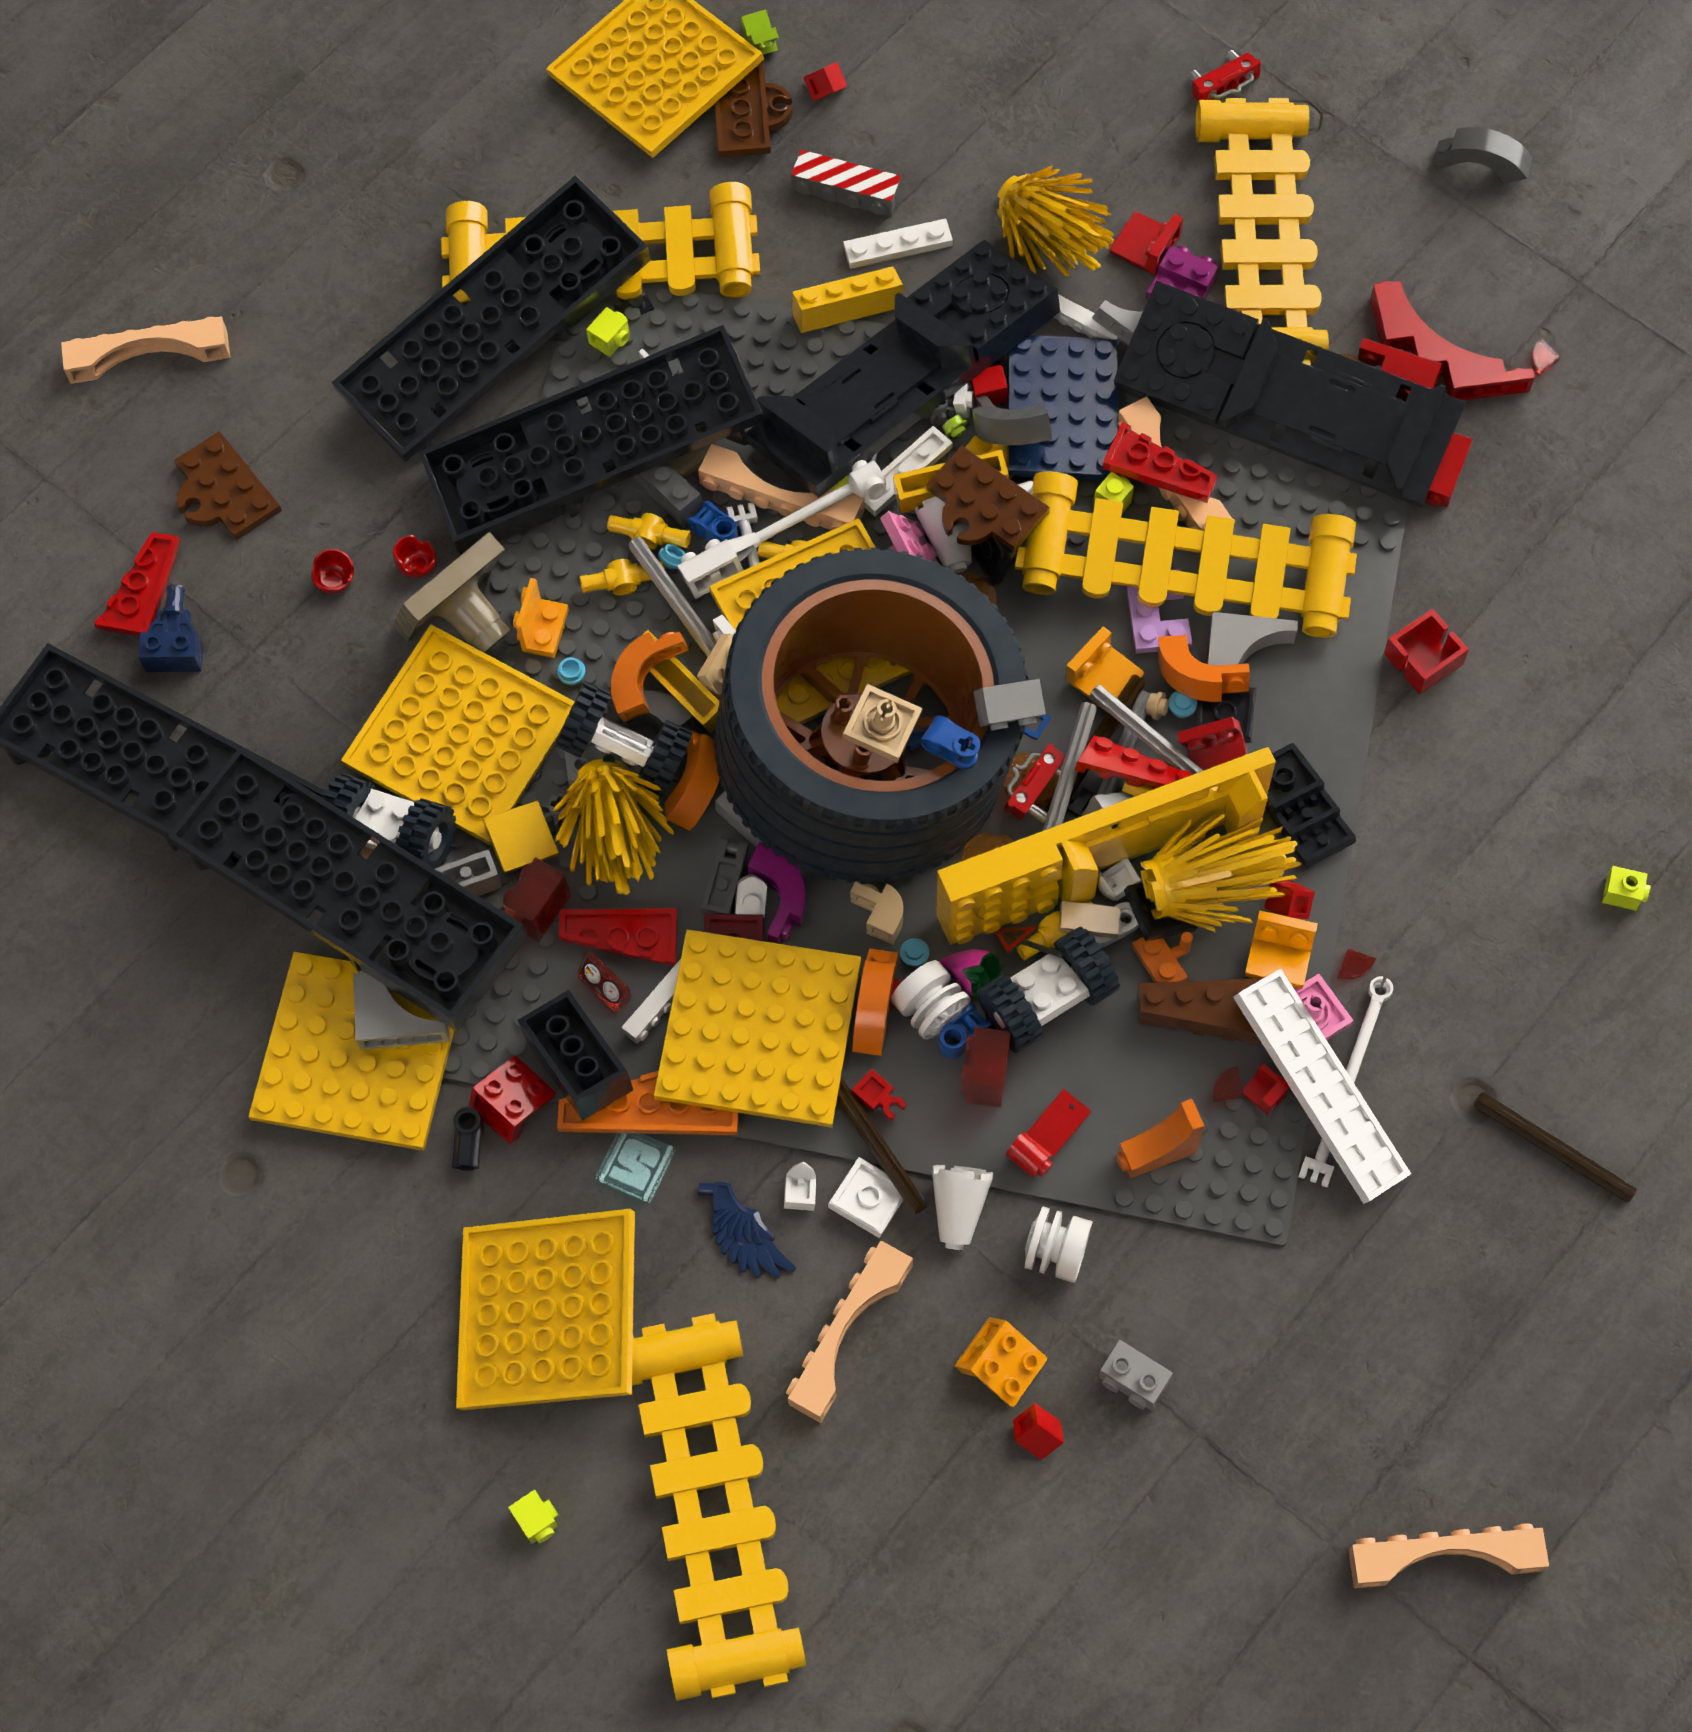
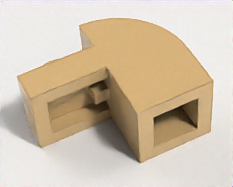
[850,882,904,945]

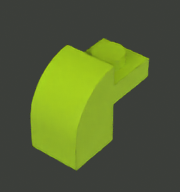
[738,9,779,54]

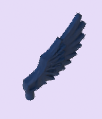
[699,1182,796,1279]

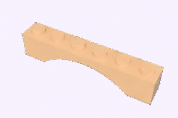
[61,316,230,384]
[1117,396,1232,530]
[698,444,865,531]
[786,1241,913,1423]
[1348,1524,1549,1588]

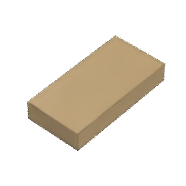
[1059,901,1120,938]

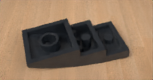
[1265,743,1356,869]

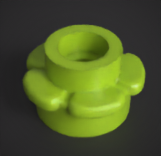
[942,414,968,439]

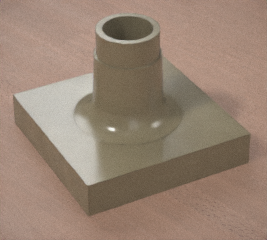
[392,532,511,653]

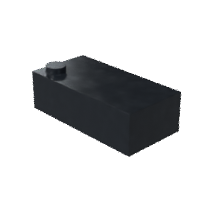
[518,990,634,1121]

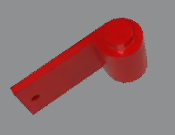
[1005,1089,1092,1178]

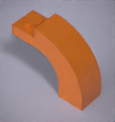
[611,632,689,722]
[1158,635,1250,702]
[664,730,721,831]
[852,948,898,1056]

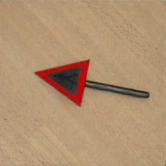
[994,927,1063,958]

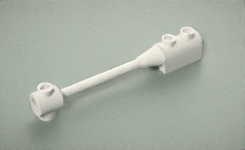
[677,460,887,599]

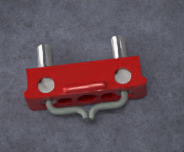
[1189,50,1261,101]
[1004,743,1065,823]

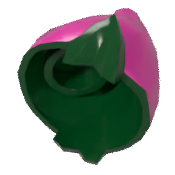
[940,949,1004,998]

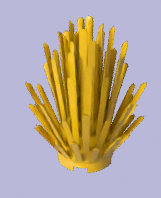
[996,166,1114,276]
[553,758,674,895]
[1140,813,1302,932]

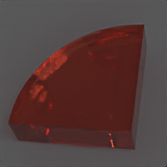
[1532,339,1560,377]
[1338,948,1376,979]
[1213,1066,1243,1102]

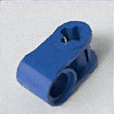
[686,501,738,542]
[920,715,980,769]
[938,1003,994,1059]

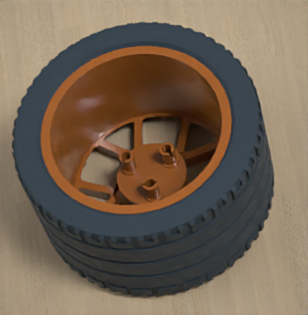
[714,548,1029,884]

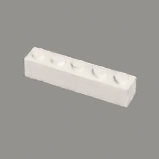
[1053,294,1121,345]
[621,959,681,1044]

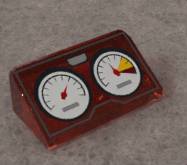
[577,951,632,1013]

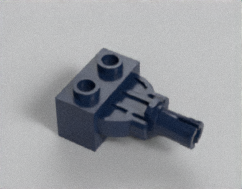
[138,584,204,672]

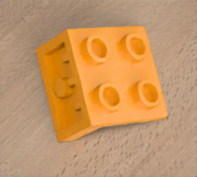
[513,578,569,658]
[1065,626,1144,712]
[1245,910,1318,989]
[954,1317,1047,1407]

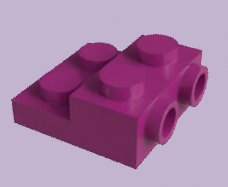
[1146,246,1219,299]

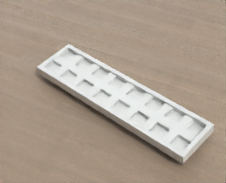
[1233,969,1411,1204]

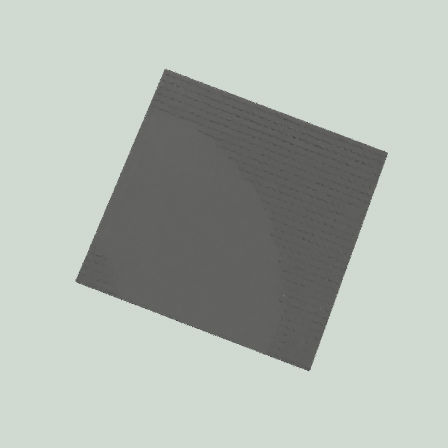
[440,283,1408,1246]

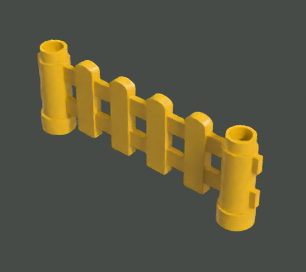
[1195,98,1329,366]
[441,182,760,306]
[1015,471,1357,638]
[632,1313,806,1701]

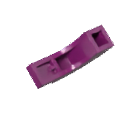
[748,842,806,944]

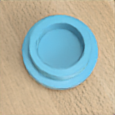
[658,544,685,570]
[557,657,586,685]
[1169,691,1197,718]
[900,938,929,967]

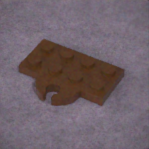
[715,61,793,157]
[174,431,282,540]
[926,446,1050,552]

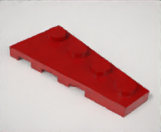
[1102,421,1218,503]
[94,532,181,637]
[1074,735,1193,790]
[559,908,678,966]

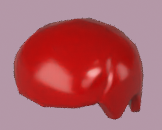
[393,535,437,578]
[311,549,354,594]

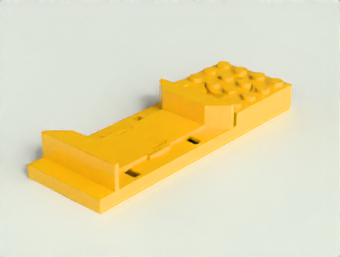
[936,747,1276,945]

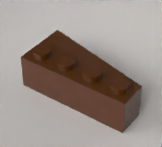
[1136,978,1261,1047]

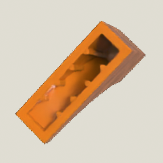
[1116,1098,1204,1179]

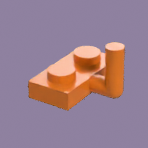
[1131,932,1193,983]

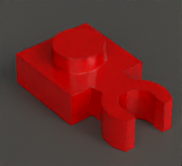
[852,1069,906,1122]

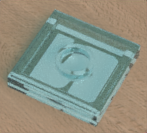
[595,1133,676,1203]

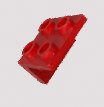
[1110,212,1184,275]
[1177,716,1248,771]
[469,1056,556,1145]

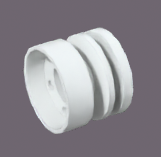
[891,960,971,1040]
[1025,1206,1093,1283]

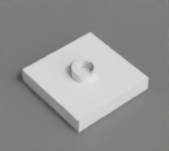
[828,1157,904,1238]

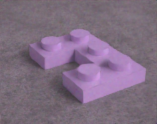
[1126,569,1192,654]

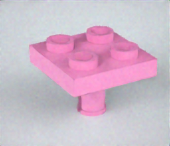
[880,511,939,565]
[1294,974,1354,1040]

